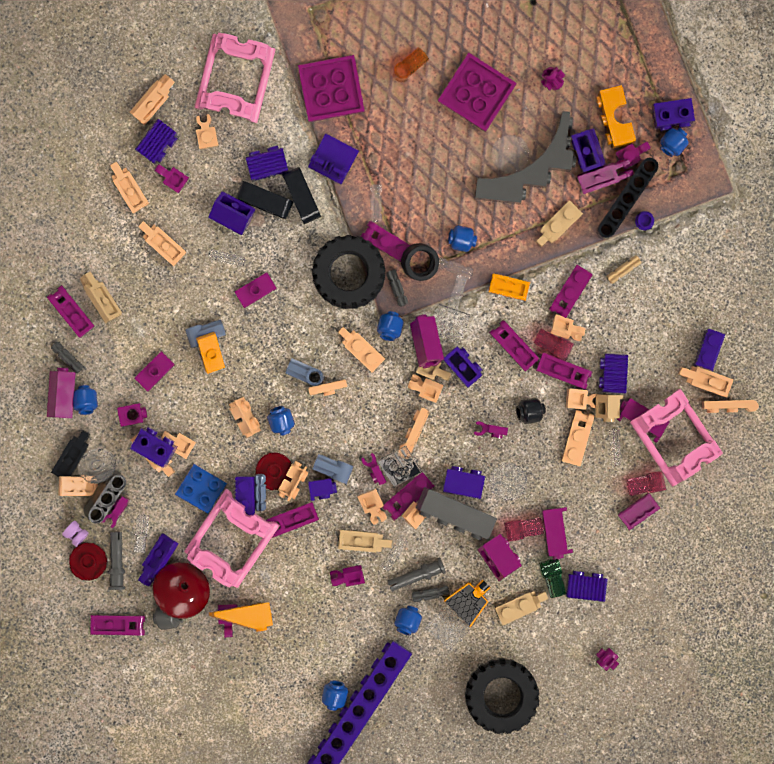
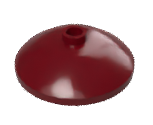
[152,562,210,619]

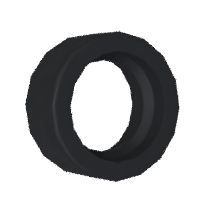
[401,243,439,281]

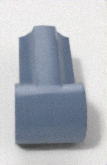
[185,320,226,348]
[285,358,324,386]
[313,454,354,484]

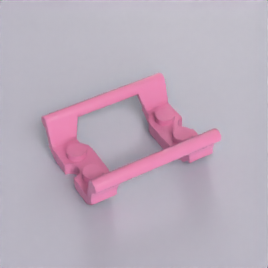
[194,33,276,123]
[630,389,723,487]
[184,489,280,588]

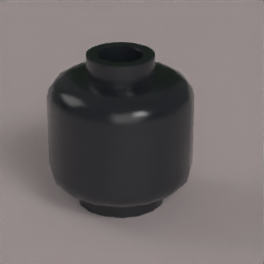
[516,398,546,424]

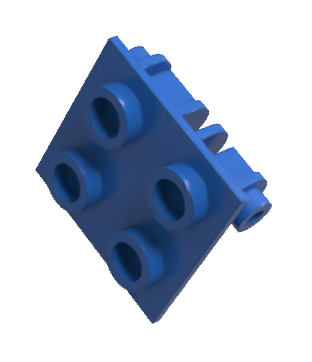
[175,464,227,514]

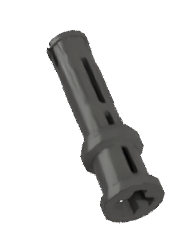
[108,532,126,590]
[387,557,446,592]

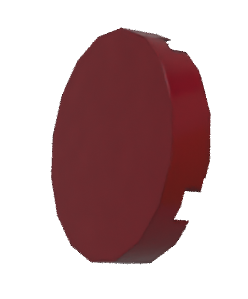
[255,453,292,490]
[69,542,108,581]

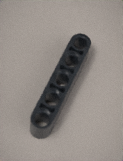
[597,158,658,240]

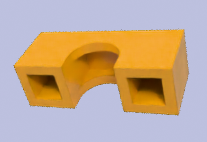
[596,85,636,149]

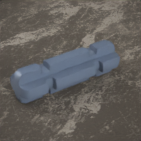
[254,474,266,511]

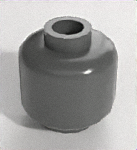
[153,607,183,630]

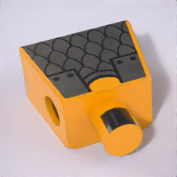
[444,579,491,627]

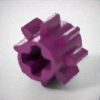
[541,67,565,91]
[596,647,619,671]

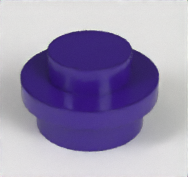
[635,211,654,231]

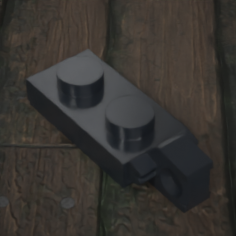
[51,430,91,477]

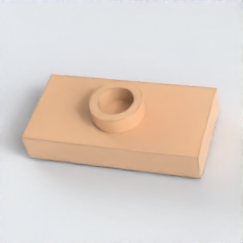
[308,379,348,396]
[58,476,98,496]

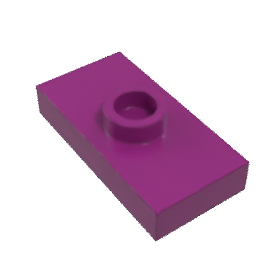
[235,272,277,309]
[134,351,175,392]
[618,492,661,531]

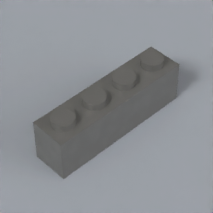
[416,487,497,541]

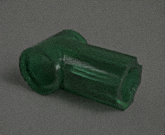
[539,559,566,598]

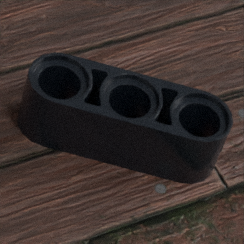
[282,167,321,224]
[236,181,294,219]
[84,470,126,524]

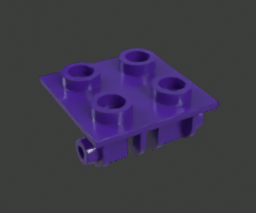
[308,133,359,185]

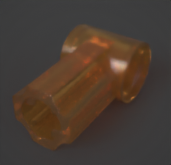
[393,47,429,82]

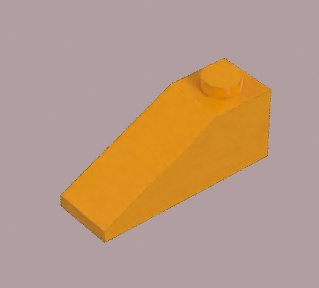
[209,602,273,632]

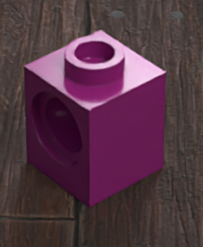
[117,403,147,427]

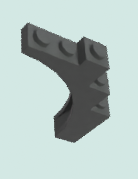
[475,111,576,205]

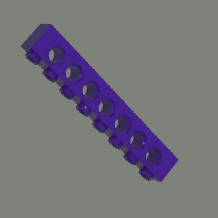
[307,640,412,764]

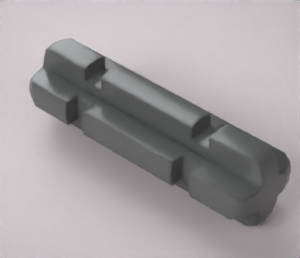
[386,270,408,307]
[51,342,83,373]
[412,586,450,602]

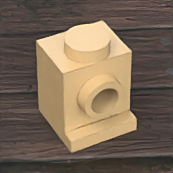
[595,394,623,422]

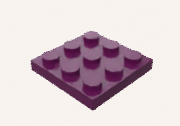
[437,53,517,132]
[298,55,365,122]

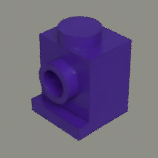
[308,478,337,501]

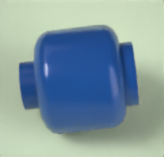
[660,128,689,157]
[448,225,477,252]
[377,311,404,341]
[73,385,98,415]
[267,406,295,436]
[394,605,422,636]
[322,680,348,711]

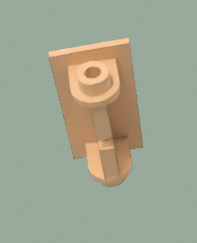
[229,397,261,438]
[277,461,309,501]

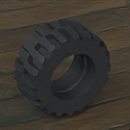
[312,235,385,309]
[465,658,540,734]

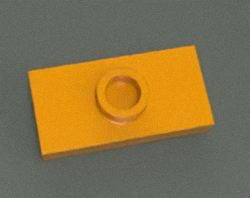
[488,273,530,301]
[196,332,225,374]

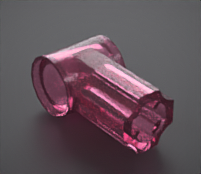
[533,328,575,361]
[626,471,667,496]
[504,517,544,542]

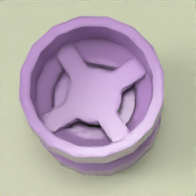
[62,520,89,547]

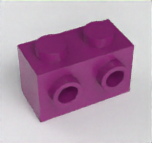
[477,534,522,582]

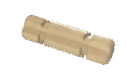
[607,255,641,284]

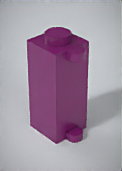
[410,314,444,369]
[47,368,76,419]
[617,398,670,443]
[542,507,573,559]

